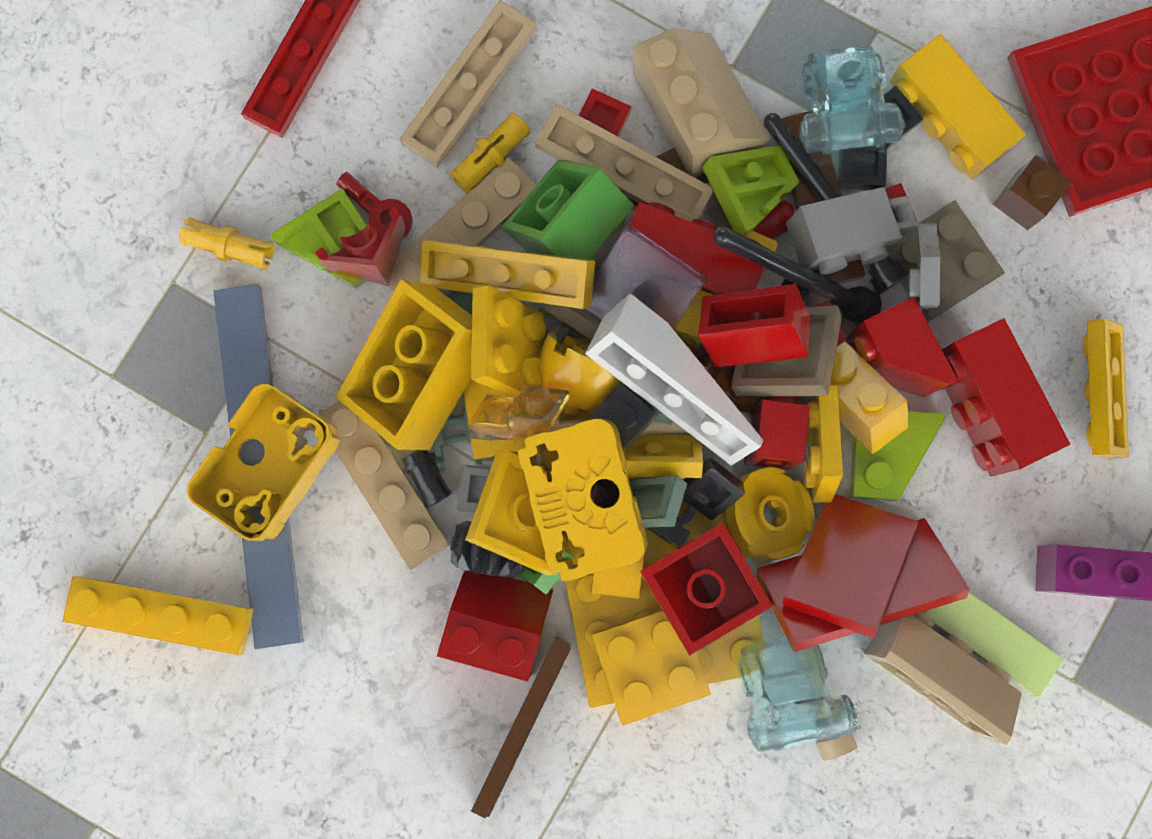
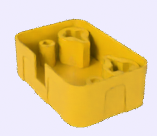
[187,384,341,541]
[518,419,648,581]

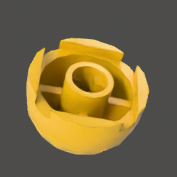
[539,332,621,416]

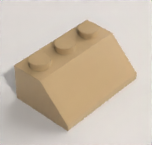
[633,28,771,178]
[863,612,1022,745]

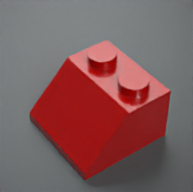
[846,297,958,398]
[640,523,773,656]
[436,571,554,682]

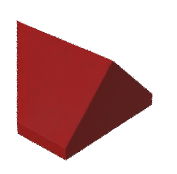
[315,207,406,286]

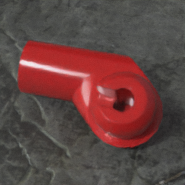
[730,200,794,239]

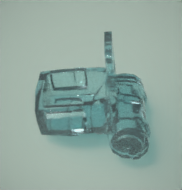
[799,46,905,155]
[737,636,858,752]

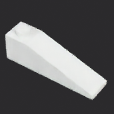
[585,293,763,466]

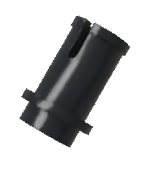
[402,450,453,508]

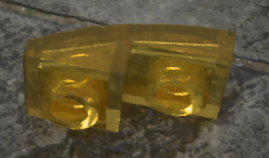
[467,385,570,440]

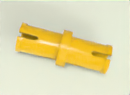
[449,112,531,194]
[179,217,275,270]

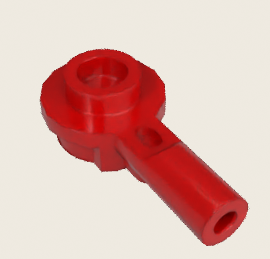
[336,172,413,240]

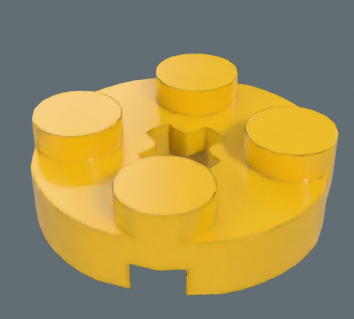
[726,467,815,561]

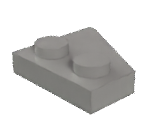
[908,223,940,311]

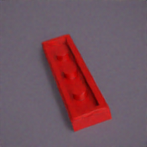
[241,0,360,138]

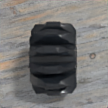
[450,521,525,577]

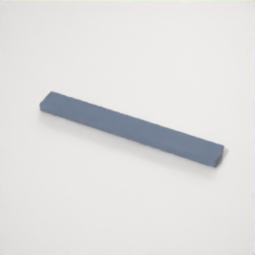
[213,284,304,649]

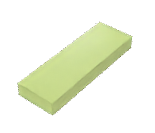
[923,592,1064,697]

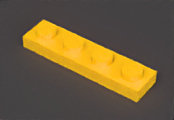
[420,240,595,309]
[62,576,253,655]

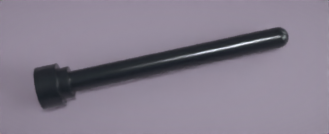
[764,113,908,295]
[713,227,882,325]

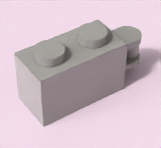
[786,187,919,275]

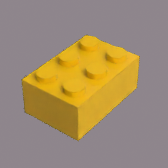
[335,279,472,450]

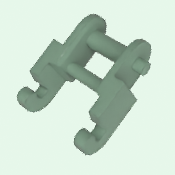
[434,408,483,471]

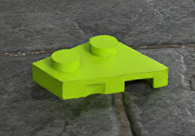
[702,145,799,236]
[270,188,367,289]
[850,411,945,501]

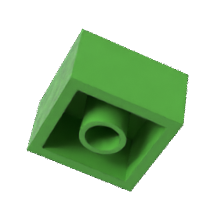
[502,160,634,260]

